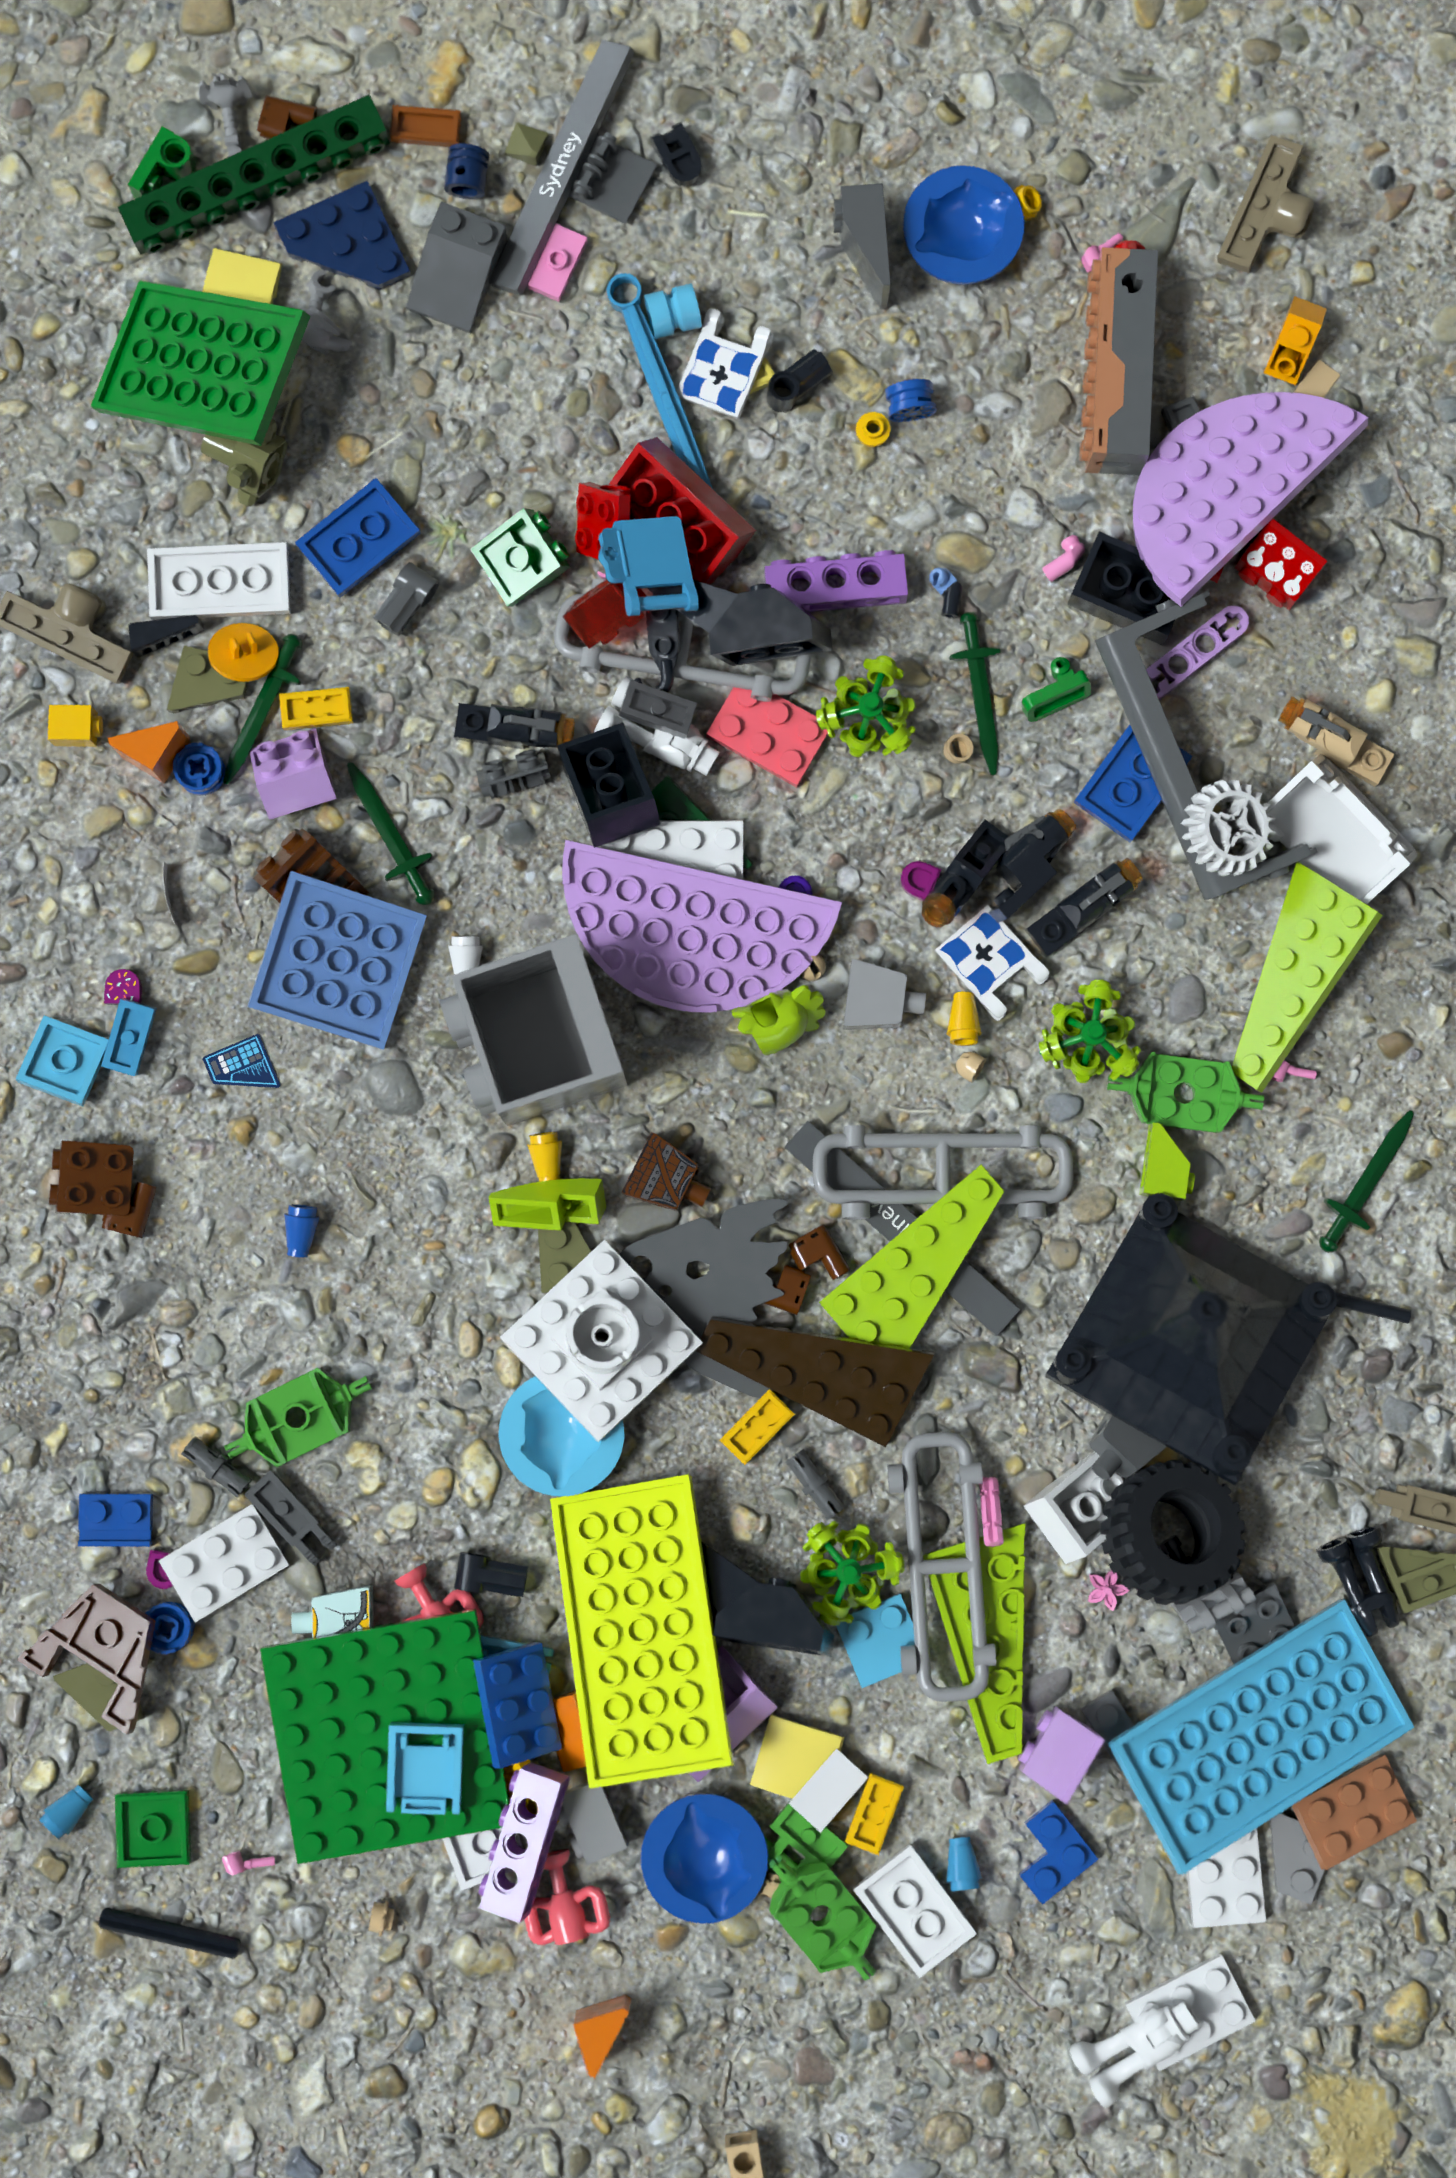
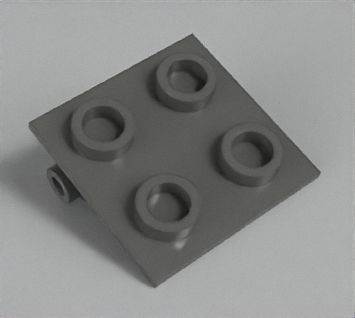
[569,132,657,225]
[476,750,551,799]
[1214,1583,1295,1665]

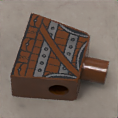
[621,1132,712,1211]

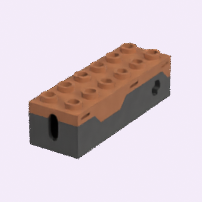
[1080,240,1158,476]

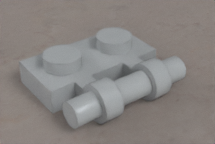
[1171,1571,1256,1634]

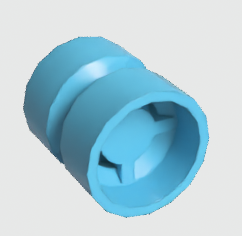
[644,283,702,339]

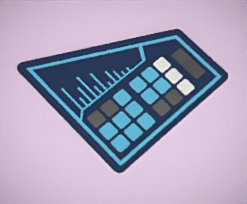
[203,1034,280,1088]

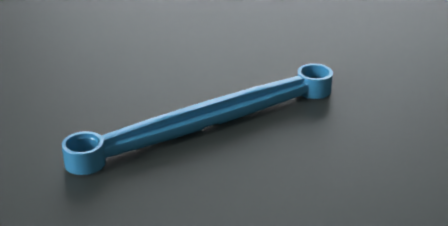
[607,273,713,489]

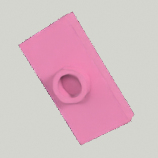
[527,224,588,302]

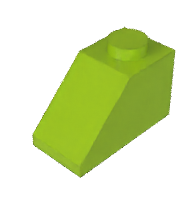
[1139,1122,1195,1201]

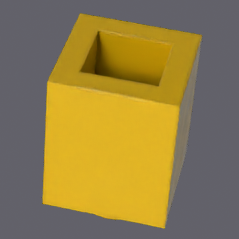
[48,705,103,747]

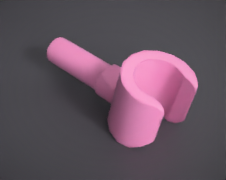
[1081,233,1123,273]
[1272,1061,1317,1082]
[222,1851,275,1875]

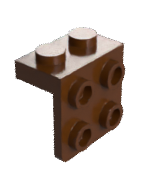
[49,1140,134,1216]

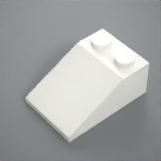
[1024,1451,1139,1564]

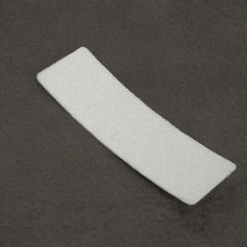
[163,861,178,926]

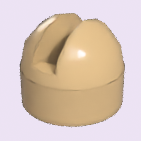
[943,734,973,764]
[800,954,826,982]
[956,1052,986,1083]

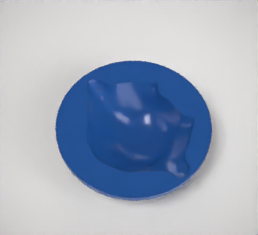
[903,165,1024,285]
[641,1793,768,1924]

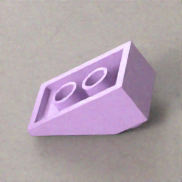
[1018,1706,1105,1804]

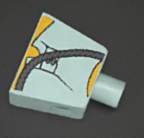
[291,1585,374,1638]

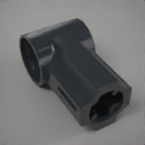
[766,348,833,413]
[454,1552,528,1597]

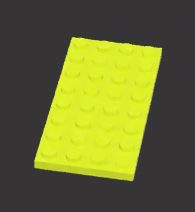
[550,1474,734,1789]

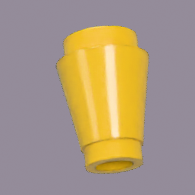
[946,992,982,1046]
[527,1132,562,1182]

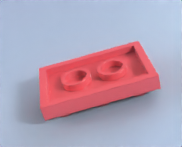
[706,687,828,788]

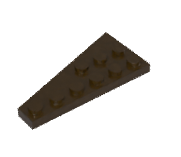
[696,1317,935,1448]

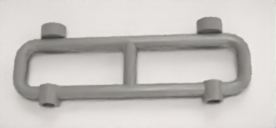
[554,579,812,702]
[813,1125,1073,1220]
[887,1432,996,1702]

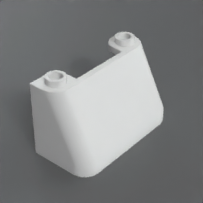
[1265,754,1418,904]

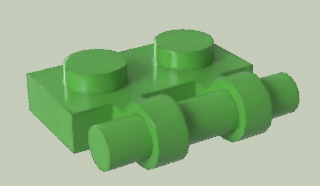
[764,1799,848,1870]

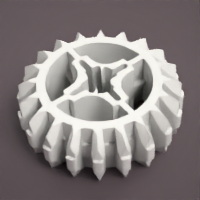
[1181,780,1277,876]

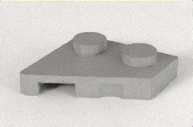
[1269,1813,1324,1905]

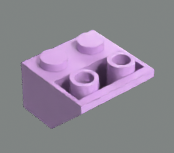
[250,728,337,820]

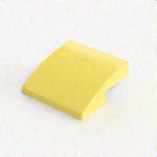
[202,248,282,304]
[750,1715,845,1799]

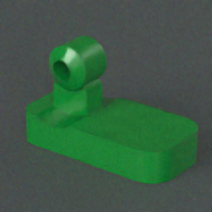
[1021,657,1091,722]

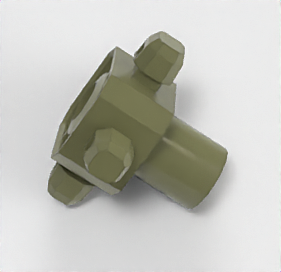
[201,419,288,506]

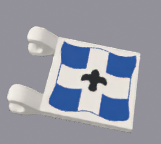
[677,308,774,419]
[935,905,1049,1021]

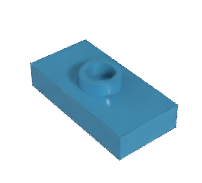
[101,998,157,1077]

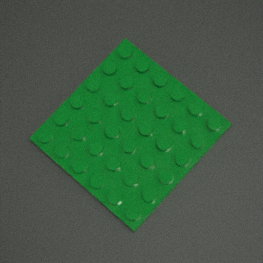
[260,1609,510,1865]

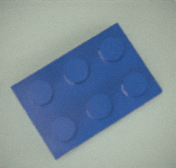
[295,478,421,598]
[1073,724,1193,843]
[473,1642,562,1768]

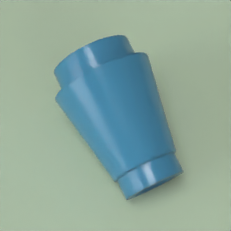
[39,1784,93,1840]
[947,1837,982,1891]

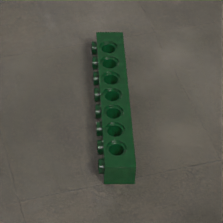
[118,94,390,256]

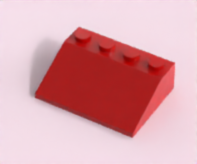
[608,437,757,585]

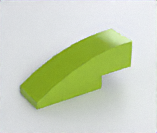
[488,1178,606,1231]

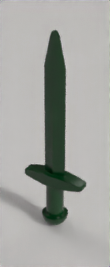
[949,612,1001,776]
[223,634,302,785]
[347,762,435,905]
[1319,1110,1414,1253]

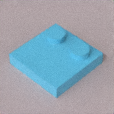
[16,1015,109,1107]
[837,1593,915,1688]

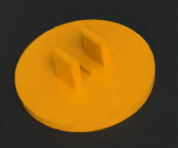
[208,623,278,682]

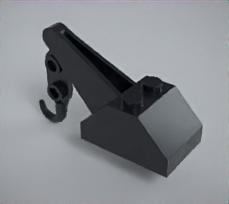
[634,580,833,693]
[701,1541,835,1657]

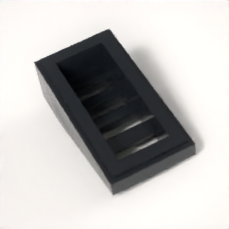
[128,615,204,657]

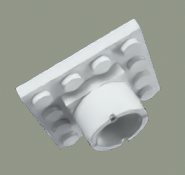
[500,1240,703,1443]

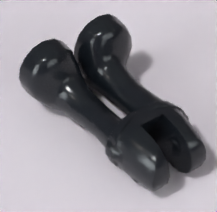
[1316,1526,1399,1637]

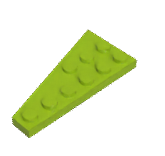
[1232,862,1383,1093]
[819,1164,1005,1349]
[923,1523,1025,1765]

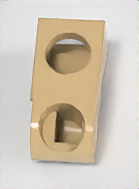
[725,2129,764,2178]

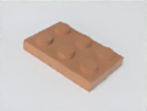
[1292,1754,1417,1870]

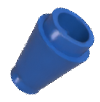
[284,1204,320,1257]

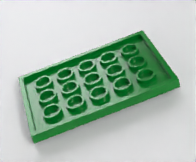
[90,280,311,446]

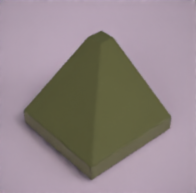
[504,122,549,166]

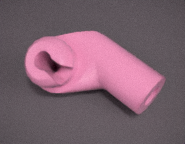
[1042,535,1085,582]

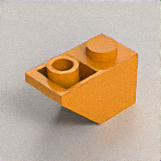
[1264,296,1327,385]

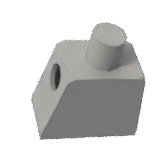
[843,959,926,1030]

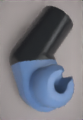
[929,567,963,619]

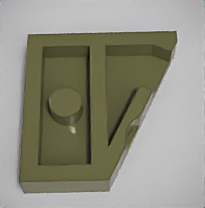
[167,645,249,713]
[538,1222,591,1293]
[1376,1546,1456,1614]
[53,1663,145,1732]

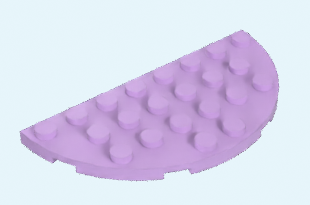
[1133,392,1368,607]
[562,840,842,1013]

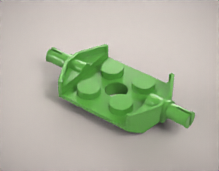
[1107,1052,1264,1133]
[224,1368,372,1467]
[769,1855,876,1980]

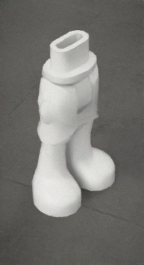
[594,676,720,776]
[1069,2001,1201,2108]

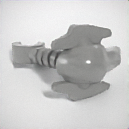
[199,72,253,157]
[300,270,352,355]

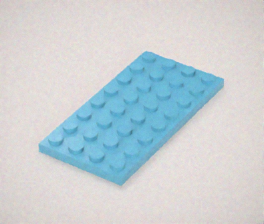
[1107,1599,1414,1874]

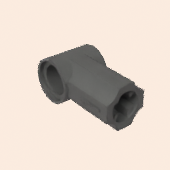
[373,562,440,637]

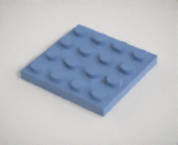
[247,871,427,1050]

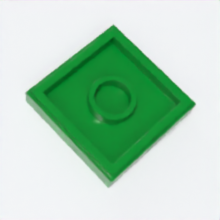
[115,1790,191,1868]

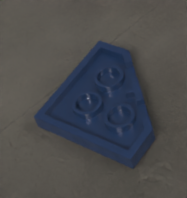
[273,181,411,290]

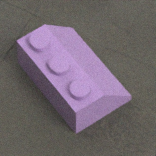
[689,1646,778,1782]

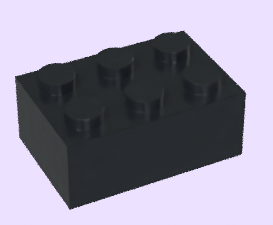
[1067,531,1176,646]
[557,722,661,848]

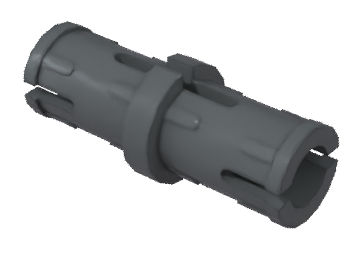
[181,1436,252,1498]
[785,1449,845,1520]

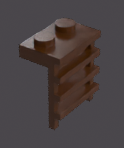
[253,829,369,903]

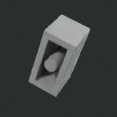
[559,1781,628,1866]

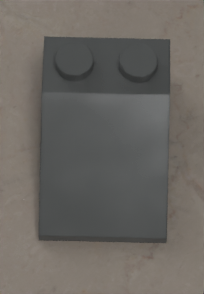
[833,183,890,309]
[406,201,508,334]

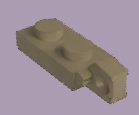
[1373,1484,1456,1534]

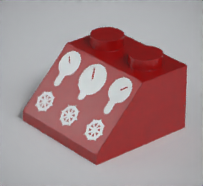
[1235,518,1327,610]

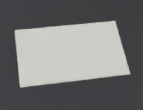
[789,1748,868,1833]

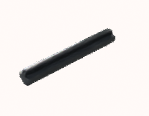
[99,1908,241,1959]

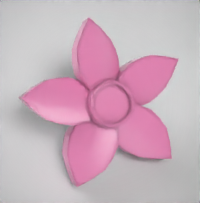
[1088,1570,1130,1611]

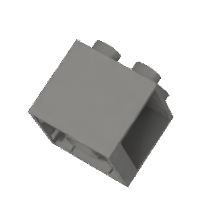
[439,934,627,1126]

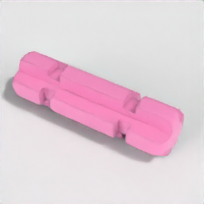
[979,1477,1004,1547]

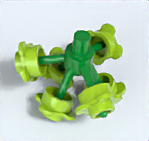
[816,655,916,757]
[1039,979,1141,1083]
[800,1521,905,1626]

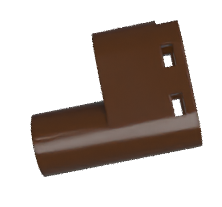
[257,95,318,139]
[102,1182,157,1238]
[788,1224,851,1280]
[764,1264,811,1315]

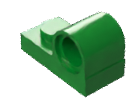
[127,126,196,198]

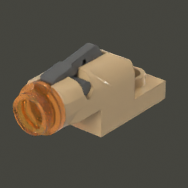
[1278,696,1395,787]

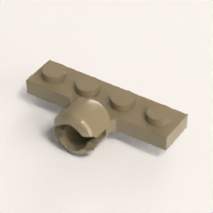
[1217,135,1314,273]
[0,584,133,684]

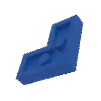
[1019,1800,1099,1905]

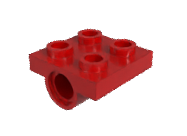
[575,482,631,560]

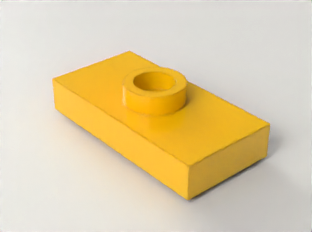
[279,687,353,731]
[720,1389,795,1465]
[844,1773,904,1856]

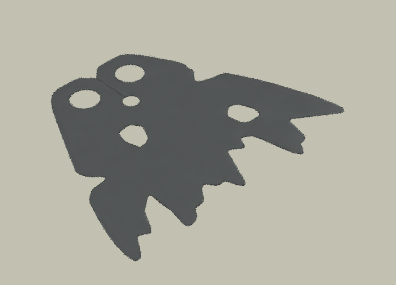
[619,1199,788,1398]

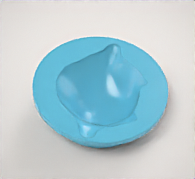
[499,1376,624,1496]

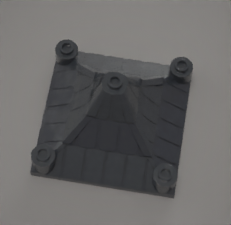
[1045,1193,1338,1485]

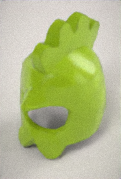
[731,985,826,1056]

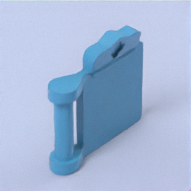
[598,516,698,616]

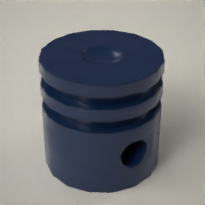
[444,143,489,199]

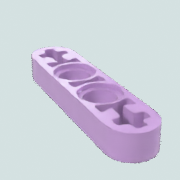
[1146,606,1249,700]

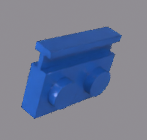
[78,1494,153,1547]

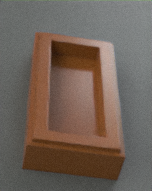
[390,105,462,147]

